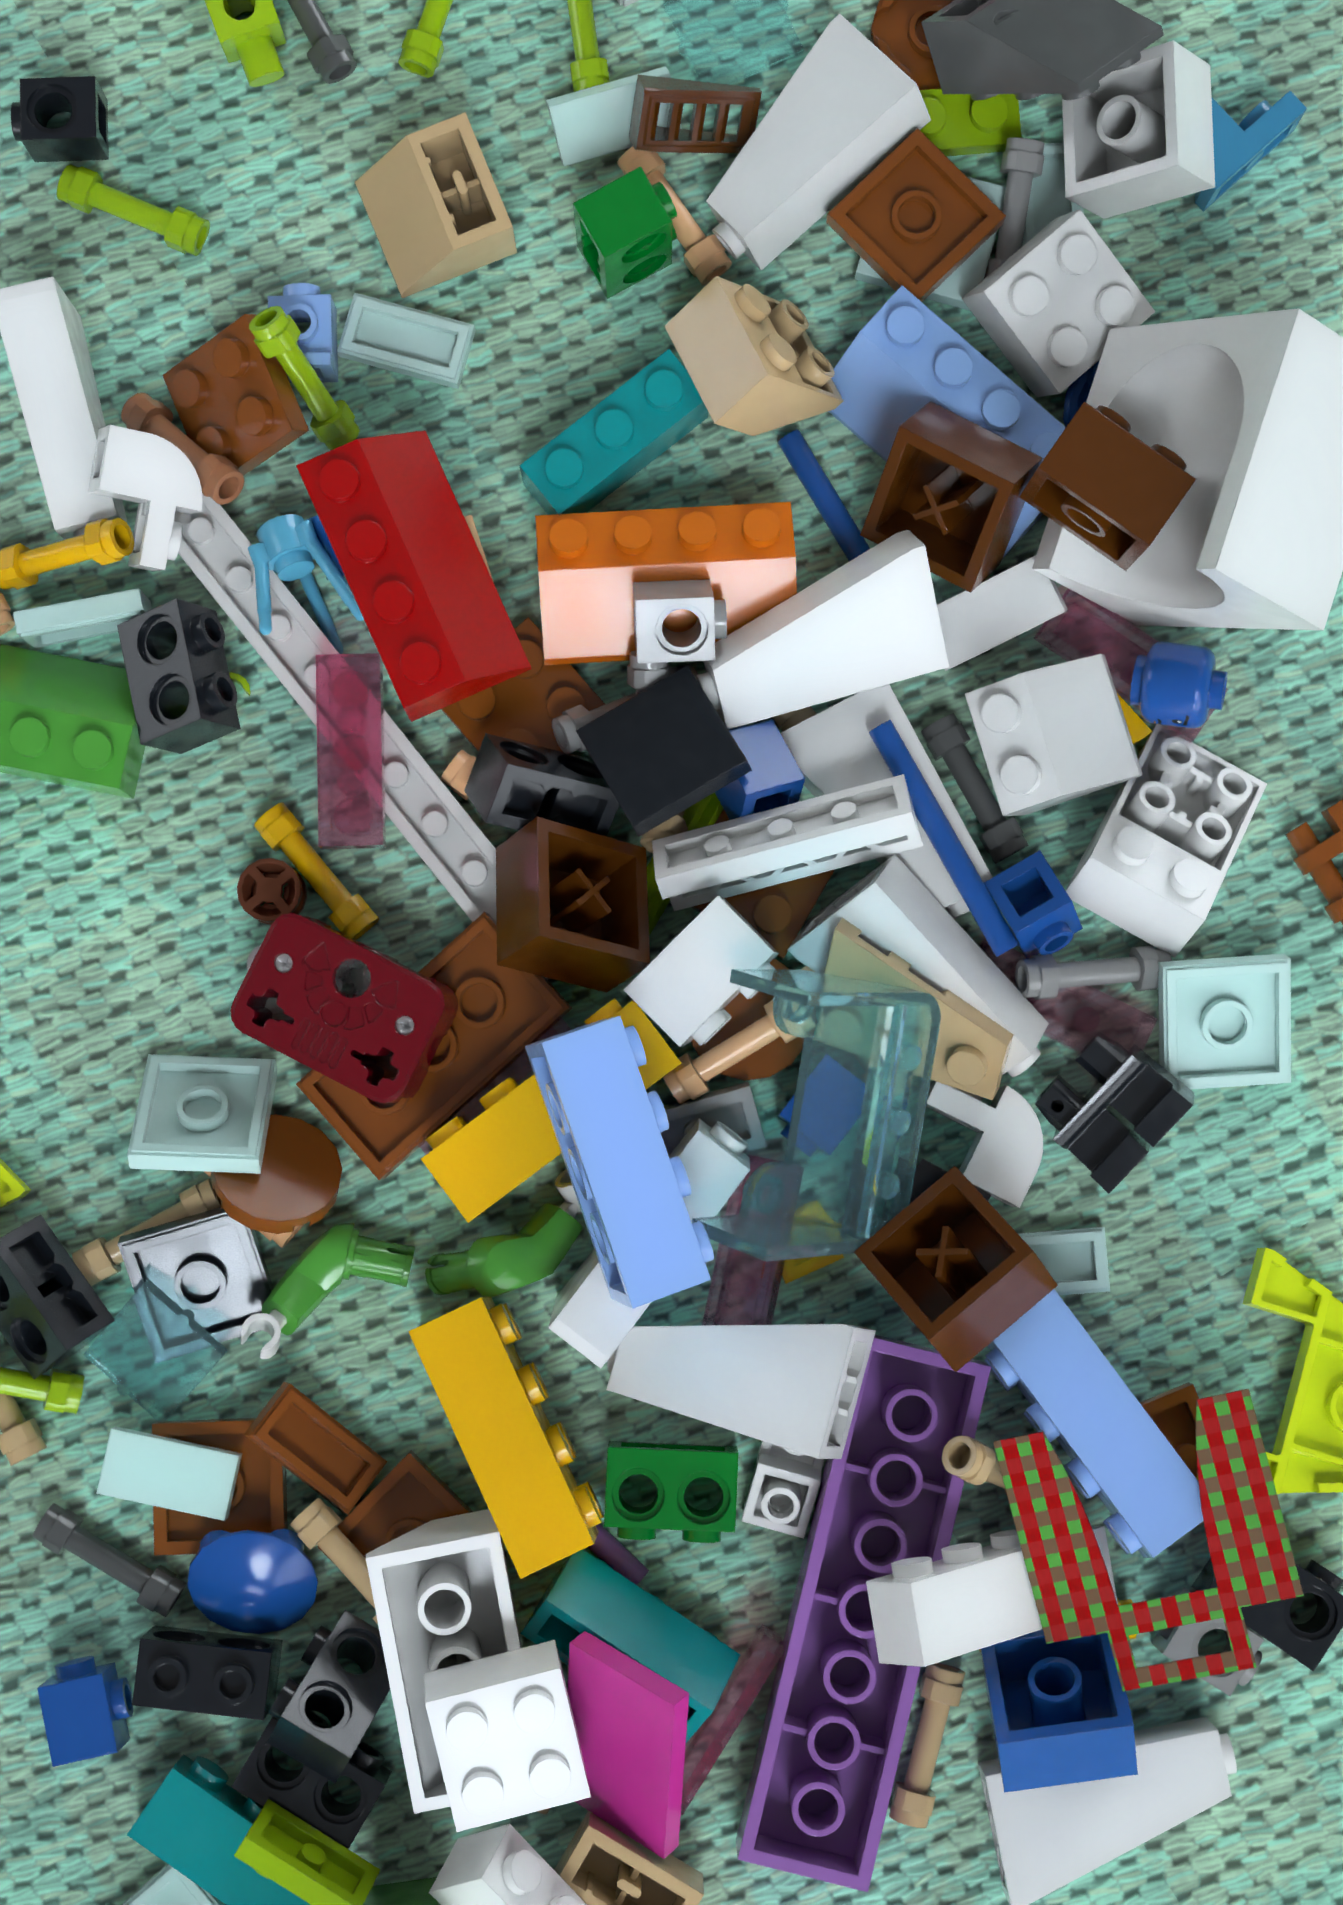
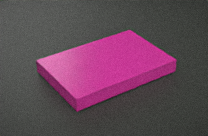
[567,1631,689,1859]

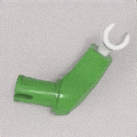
[425,1169,583,1297]
[240,1223,415,1359]

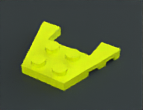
[1196,1247,1343,1494]

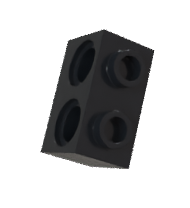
[117,598,241,754]
[464,733,619,837]
[0,1215,115,1379]
[1191,1544,1343,1672]
[267,1610,390,1783]
[132,1625,283,1720]
[231,1711,392,1849]

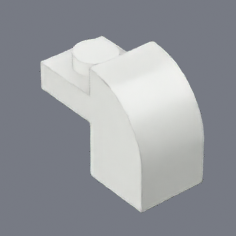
[88,425,203,571]
[920,1081,1043,1208]

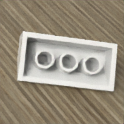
[366,1509,522,1814]

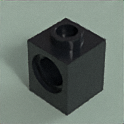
[11,76,109,162]

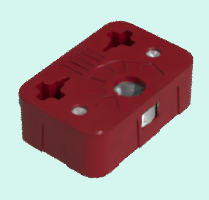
[230,913,458,1103]

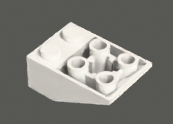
[1065,724,1267,958]

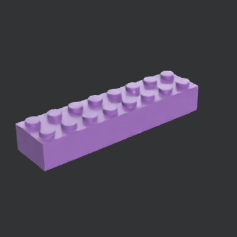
[736,1335,991,1892]

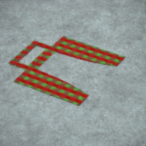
[993,1389,1304,1691]

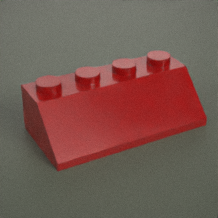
[296,430,532,722]

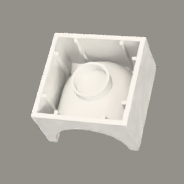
[1032,308,1343,631]

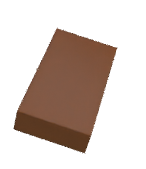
[244,1382,387,1515]

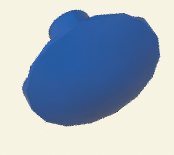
[187,1529,318,1634]

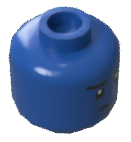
[1130,642,1228,729]

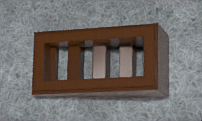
[629,75,762,153]

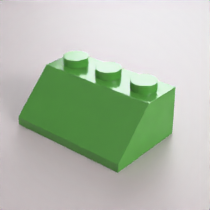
[0,644,145,799]

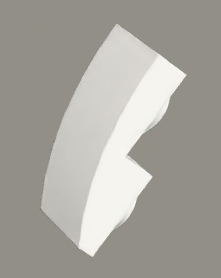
[937,555,1068,671]
[741,1441,825,1539]

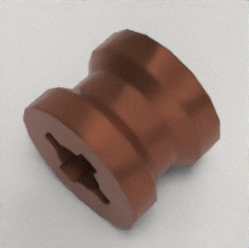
[237,858,307,925]

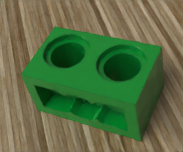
[573,166,677,299]
[604,1441,739,1543]

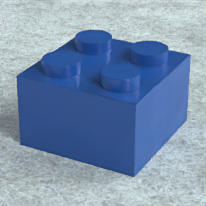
[981,1629,1138,1793]

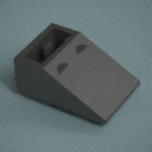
[921,0,1164,100]

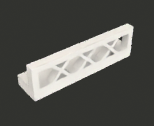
[652,774,923,911]

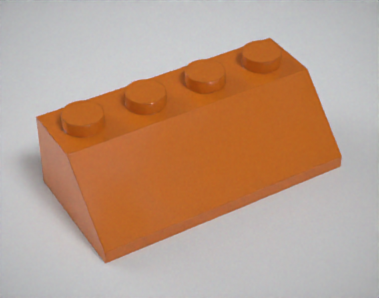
[535,502,797,665]

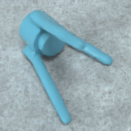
[248,514,364,655]

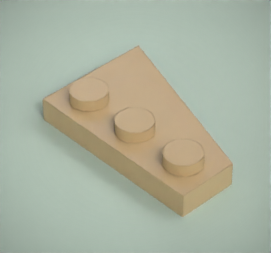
[810,918,1014,1101]

